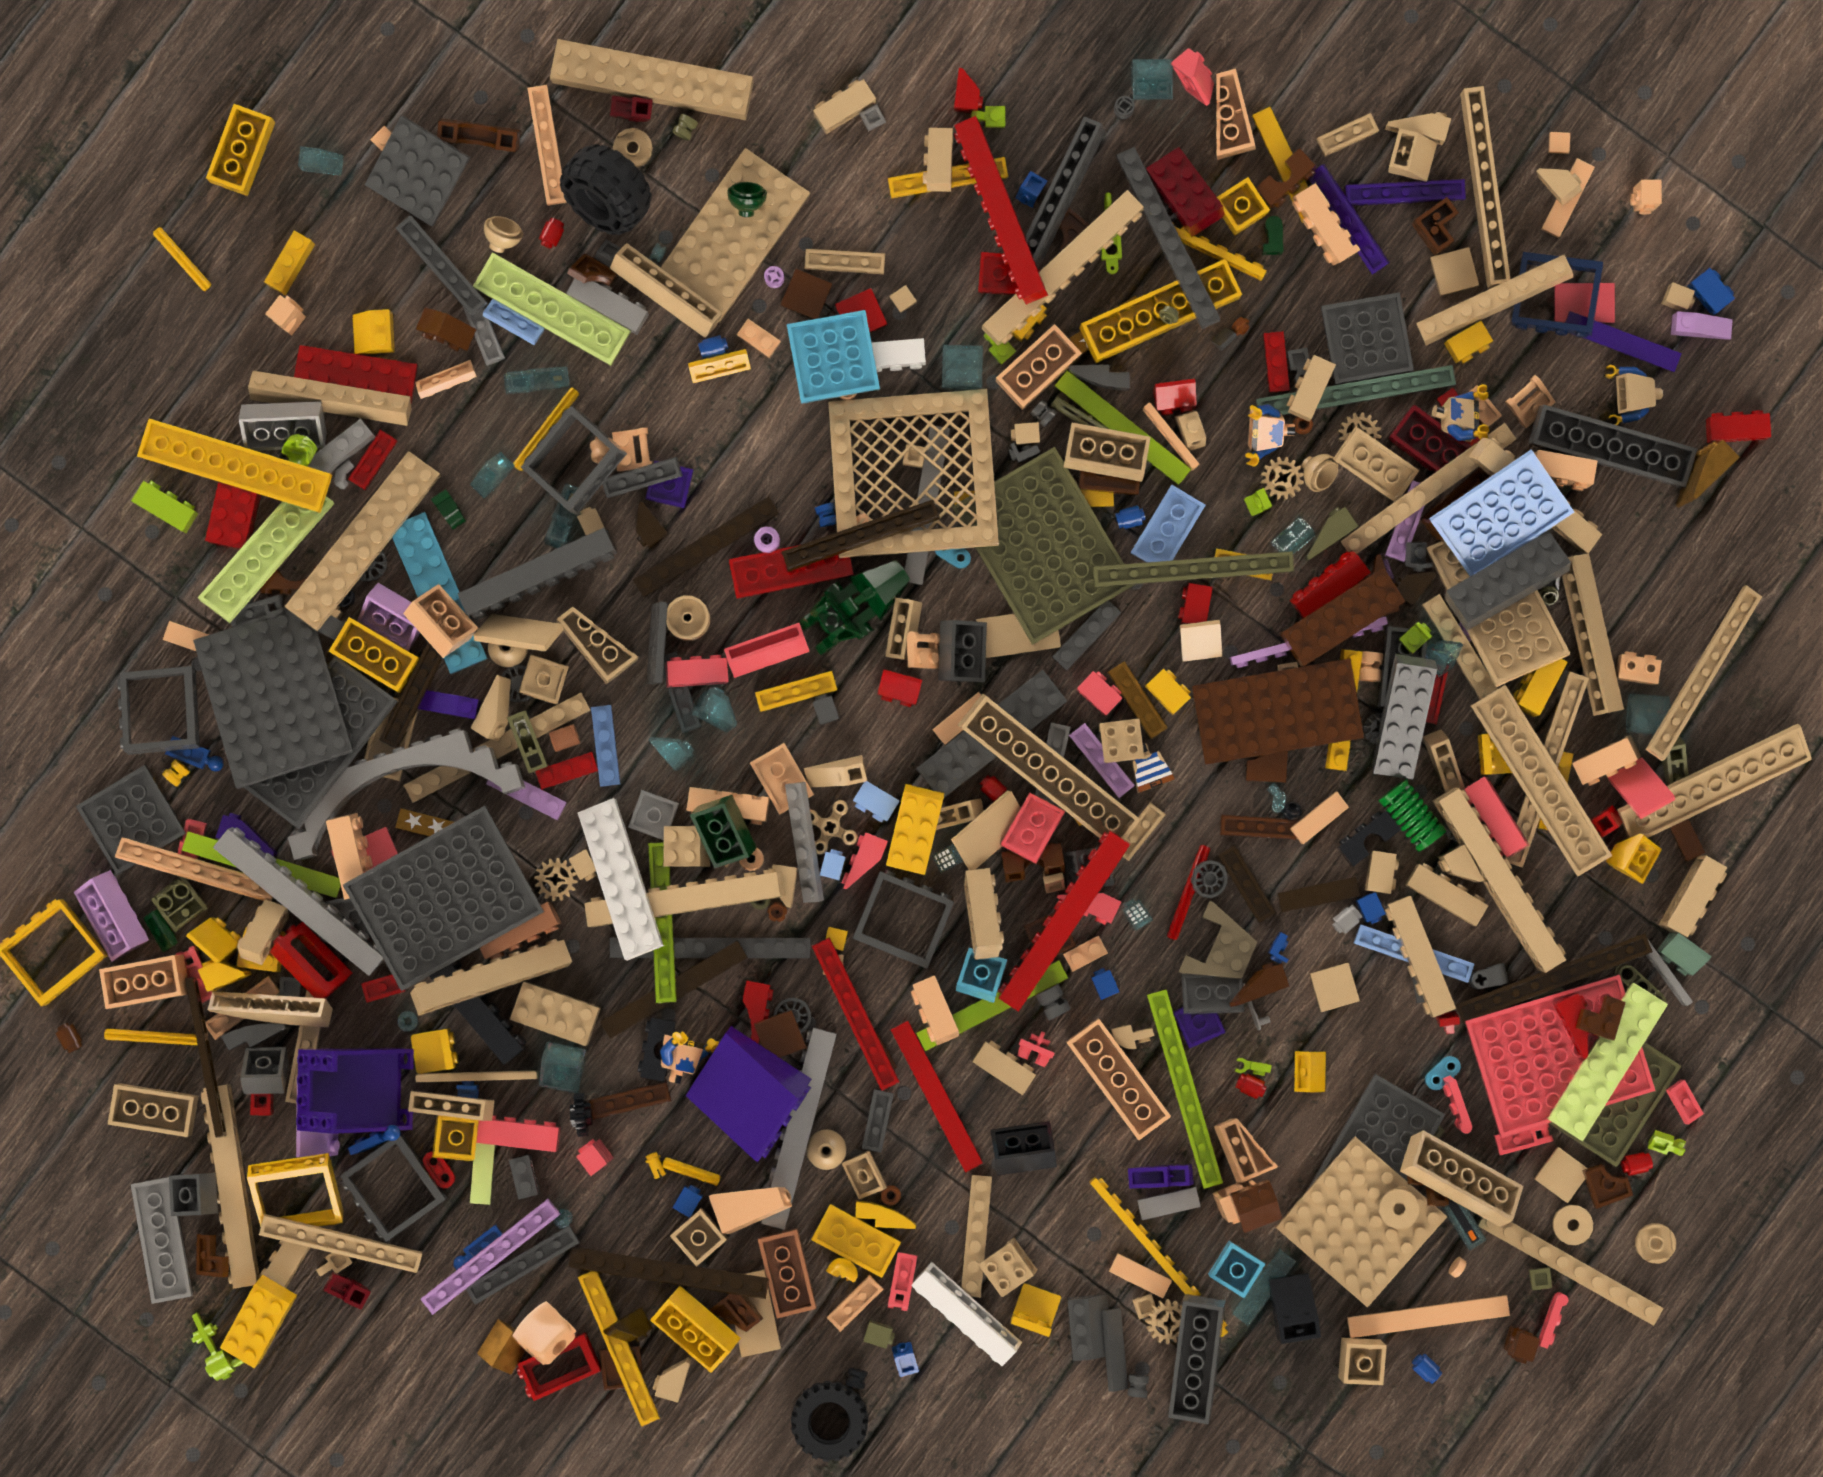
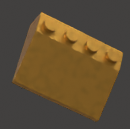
[1676,440,1740,508]

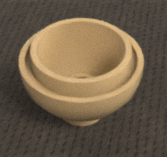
[484,216,523,253]
[1301,454,1338,492]
[488,643,528,668]
[806,1129,846,1170]

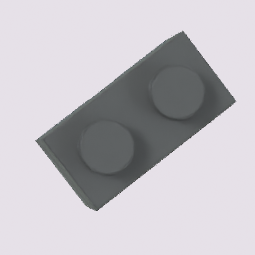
[509,1154,541,1199]

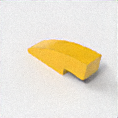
[855,1200,916,1229]

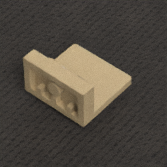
[1098,719,1144,763]
[979,1237,1037,1297]

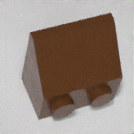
[1229,1179,1282,1233]

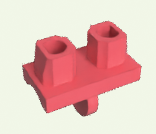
[1017,1031,1055,1067]

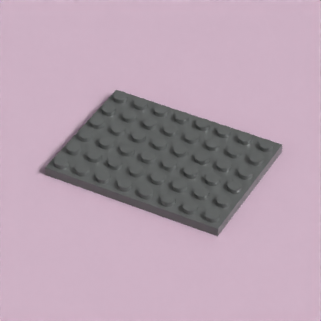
[193,610,353,789]
[343,806,544,991]

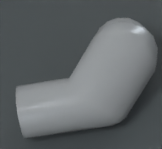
[334,459,355,489]

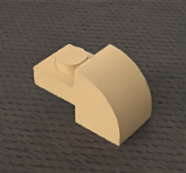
[1110,1024,1154,1049]

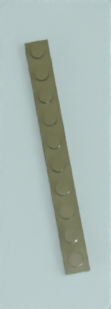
[1093,551,1294,587]

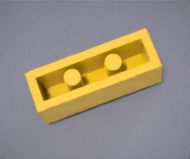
[264,231,315,296]

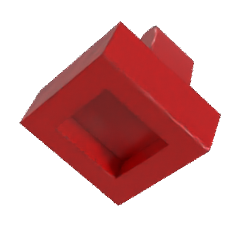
[1436,1011,1460,1035]

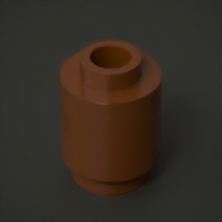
[55,1022,83,1053]

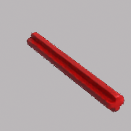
[1167,845,1210,940]

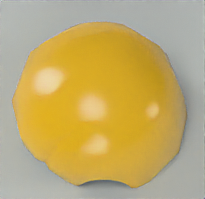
[826,1258,858,1282]

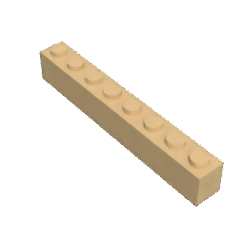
[1416,255,1573,346]
[248,371,412,426]
[1469,438,1602,554]
[1562,554,1624,716]
[410,939,572,1016]

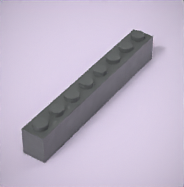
[1025,117,1105,270]

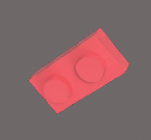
[1666,1079,1704,1125]

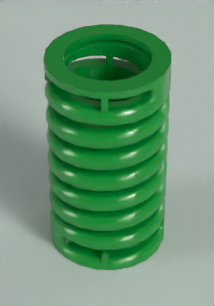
[1378,779,1447,852]

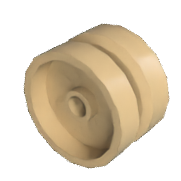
[666,595,710,641]

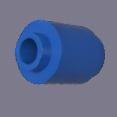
[698,335,728,359]
[1115,505,1146,529]
[1412,1354,1442,1384]

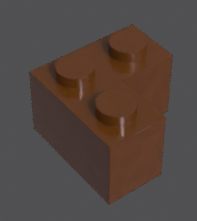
[1411,197,1459,256]
[416,307,477,352]

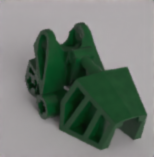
[798,560,910,656]

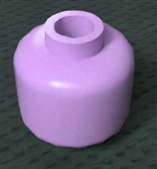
[754,527,780,553]

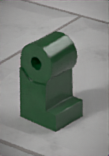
[1262,216,1283,255]
[431,489,466,530]

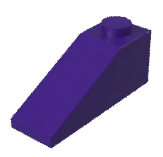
[418,690,481,720]
[216,812,278,856]

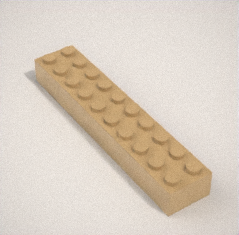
[550,39,754,120]
[958,694,1141,839]
[1432,788,1566,973]

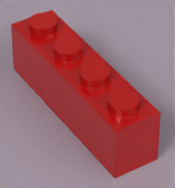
[1289,550,1371,618]

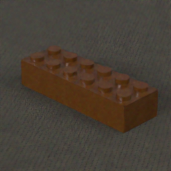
[1279,568,1406,667]

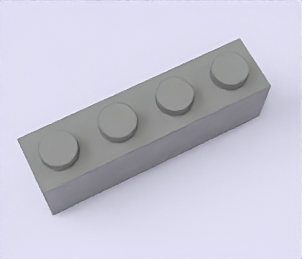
[566,279,649,335]
[307,419,376,473]

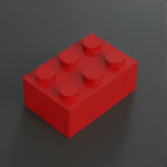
[205,482,261,550]

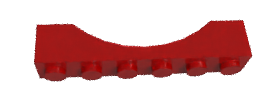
[743,980,774,1044]

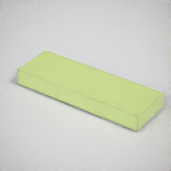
[470,1143,495,1205]

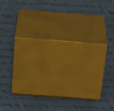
[477,1319,526,1374]

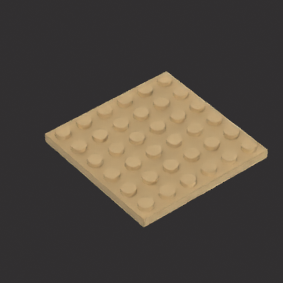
[1276,1136,1447,1308]

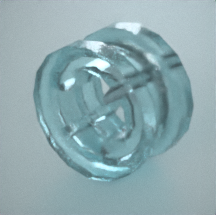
[650,243,667,263]

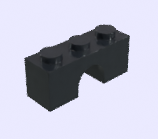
[1337,810,1401,867]
[638,1017,677,1082]

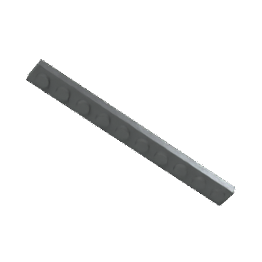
[1116,147,1220,329]
[610,937,811,958]

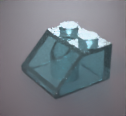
[692,687,737,733]
[1626,693,1671,735]
[648,737,695,772]
[539,1042,586,1093]

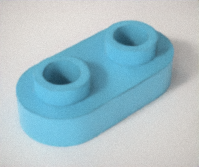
[935,548,971,569]
[1425,1056,1461,1090]

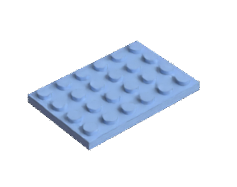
[1429,449,1574,576]

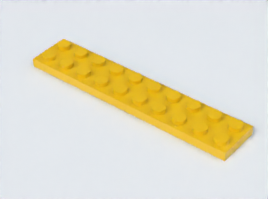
[137,419,332,513]

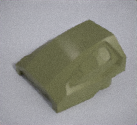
[151,877,208,933]

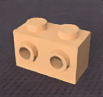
[1630,180,1662,215]
[1616,651,1662,685]

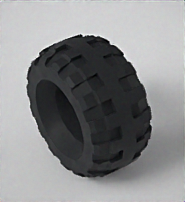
[560,144,652,235]

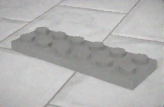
[131,1177,193,1304]

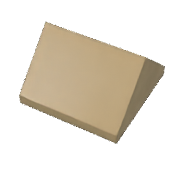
[841,1150,887,1199]

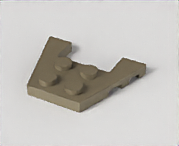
[1179,901,1257,979]

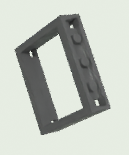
[521,406,627,515]
[117,666,200,755]
[853,869,954,968]
[340,1132,448,1242]

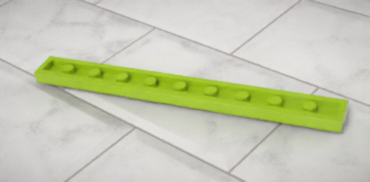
[1147,989,1223,1189]

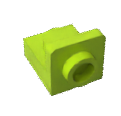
[1244,488,1272,516]
[1398,622,1432,654]

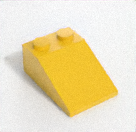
[186,917,241,963]

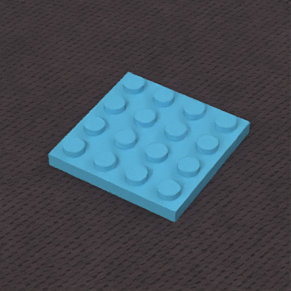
[787,310,880,404]

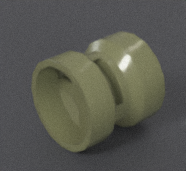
[672,114,698,141]

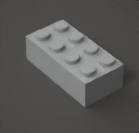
[239,401,327,451]

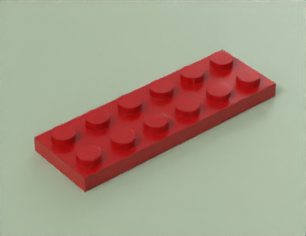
[294,345,418,404]
[729,545,854,599]

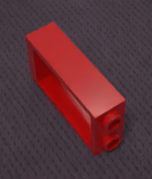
[269,921,353,999]
[516,1332,602,1401]

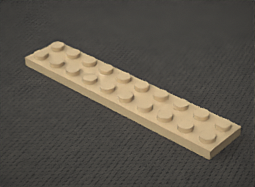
[285,451,441,631]
[1471,685,1612,877]
[1617,724,1812,838]

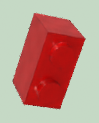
[1178,583,1213,624]

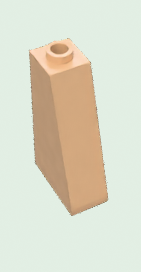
[709,1187,792,1234]

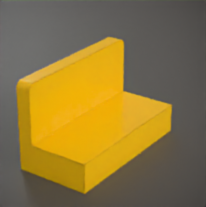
[1294,1051,1326,1092]

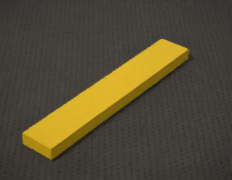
[1252,107,1308,223]
[888,157,1008,199]

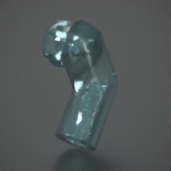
[1267,783,1286,813]

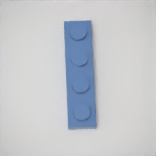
[591,705,621,787]

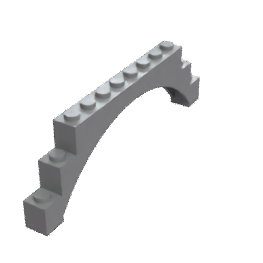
[288,728,526,861]

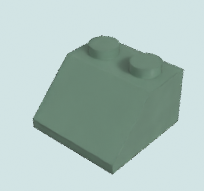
[1657,932,1712,976]

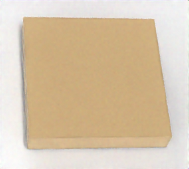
[1430,247,1479,296]
[1180,620,1222,662]
[519,655,569,705]
[1309,962,1360,1012]
[1534,1146,1587,1203]

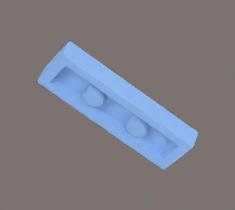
[483,299,545,345]

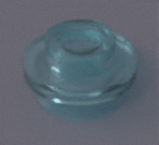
[397,1011,418,1031]
[554,1209,573,1229]

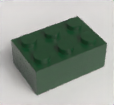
[690,795,757,869]

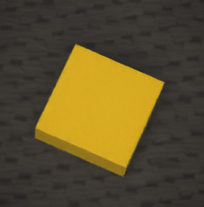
[825,927,848,951]

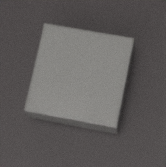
[859,104,886,132]

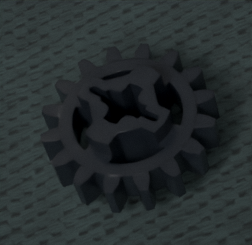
[570,1093,593,1137]

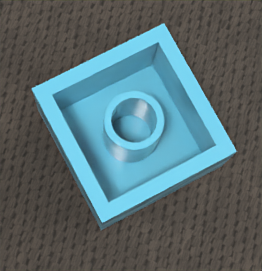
[956,948,1007,1003]
[1208,1240,1265,1298]

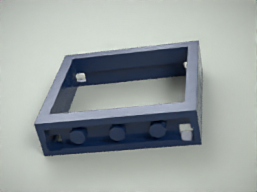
[1512,252,1603,338]

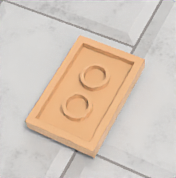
[750,743,814,815]

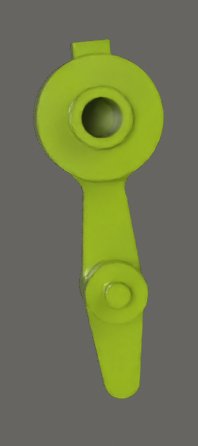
[191,1313,244,1381]

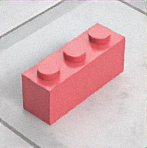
[665,655,729,688]

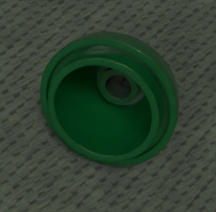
[727,182,767,217]

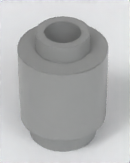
[1332,905,1362,934]

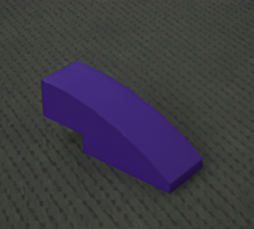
[1128,1164,1194,1189]

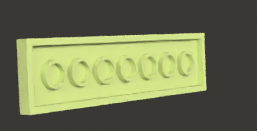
[473,252,631,366]
[198,496,334,623]
[1547,982,1668,1141]

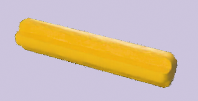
[662,1157,721,1186]

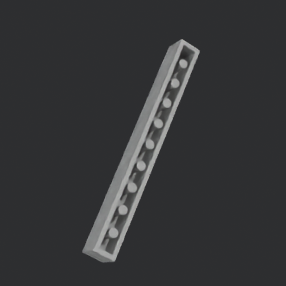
[213,827,384,976]
[761,1027,837,1230]

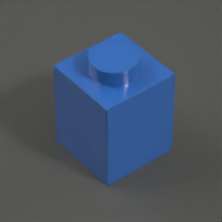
[1355,892,1385,924]
[1091,968,1120,1000]
[673,1185,703,1218]

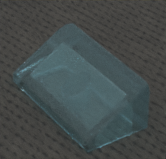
[1270,517,1315,554]

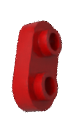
[423,1151,455,1188]

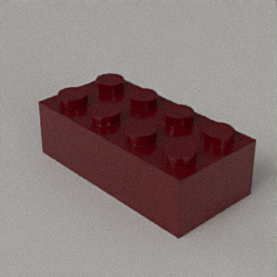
[1146,147,1225,237]
[1387,404,1471,473]

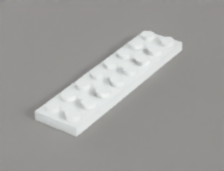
[578,798,664,961]

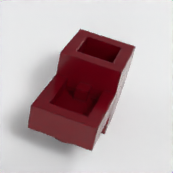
[610,95,653,122]
[323,1272,371,1310]

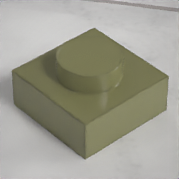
[1529,1267,1552,1290]

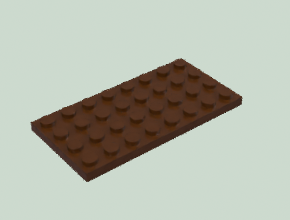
[1192,658,1364,765]

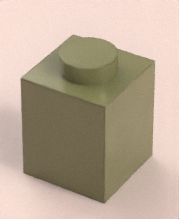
[863,1320,895,1349]

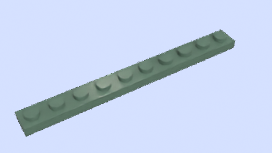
[1256,365,1456,415]

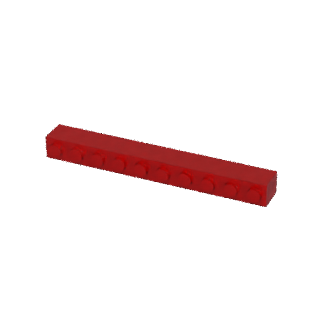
[953,116,1048,305]
[998,830,1131,1012]

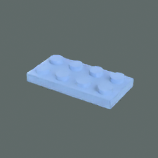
[1131,485,1205,563]

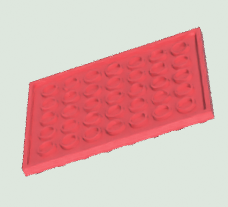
[1465,975,1656,1137]

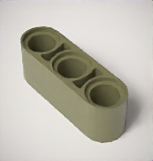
[1615,965,1666,1003]

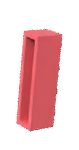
[724,623,810,678]
[1464,776,1529,858]
[476,1115,561,1152]
[576,1139,614,1176]

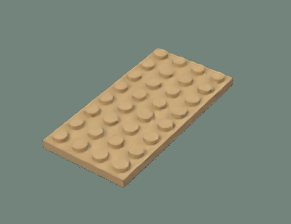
[661,148,810,323]
[1426,541,1570,687]

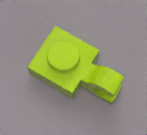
[971,106,1005,128]
[984,333,1016,365]
[1235,1058,1272,1076]
[1648,1130,1686,1156]

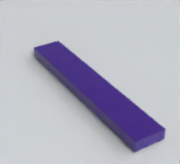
[1310,164,1390,275]
[1345,179,1466,206]
[1565,311,1682,372]

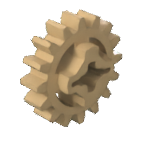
[1338,412,1382,442]
[1260,457,1304,500]
[534,858,578,901]
[1145,1299,1182,1344]

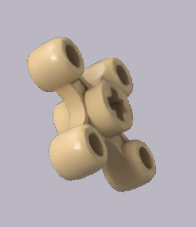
[810,800,858,855]

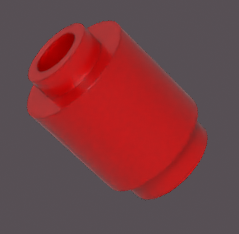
[538,218,565,249]
[980,775,1007,802]
[1235,1073,1267,1099]
[1621,1152,1653,1176]

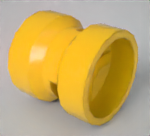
[162,759,190,787]

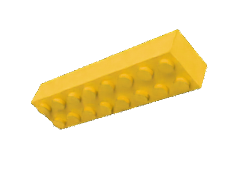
[1079,259,1242,364]

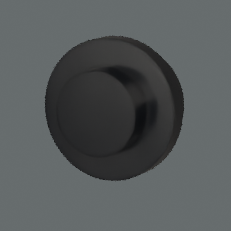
[1282,801,1303,820]

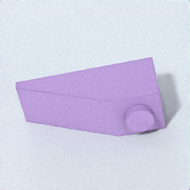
[1671,311,1732,340]

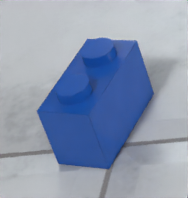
[1687,268,1735,316]

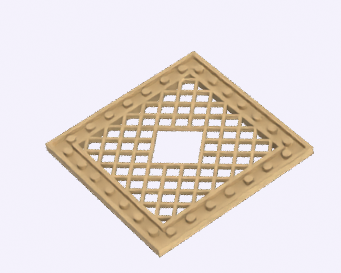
[828,389,999,558]

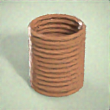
[549,724,580,752]

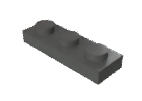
[862,1089,894,1153]

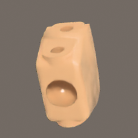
[512,1301,576,1365]

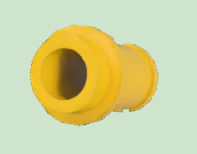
[645,1152,666,1179]

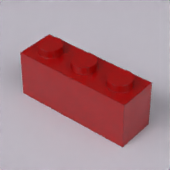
[1706,410,1771,443]

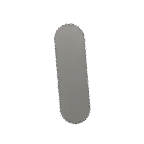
[1243,983,1271,1031]

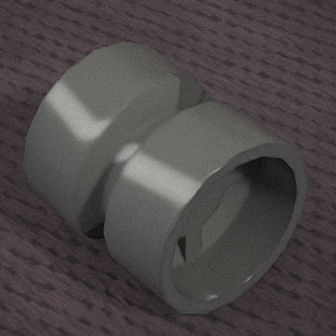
[1035,984,1071,1021]

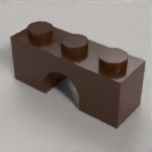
[1256,148,1316,209]
[1001,843,1065,882]
[1503,1325,1540,1364]

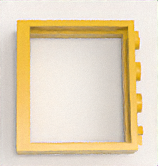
[0,899,108,1006]
[247,1153,344,1227]

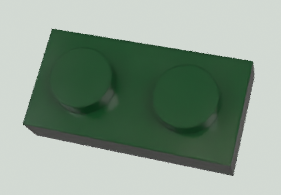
[143,909,178,953]

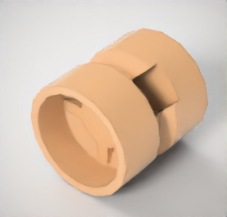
[1359,651,1384,682]

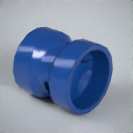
[815,502,836,528]

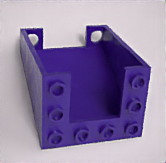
[686,1026,812,1162]
[296,1048,414,1134]

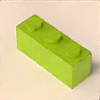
[131,481,199,533]

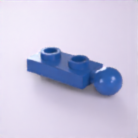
[165,736,224,772]
[348,1125,400,1155]
[453,1224,503,1270]

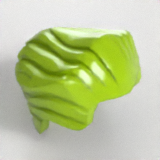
[281,434,317,466]

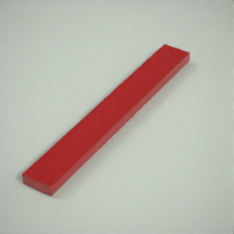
[812,937,900,1091]
[891,1021,983,1172]

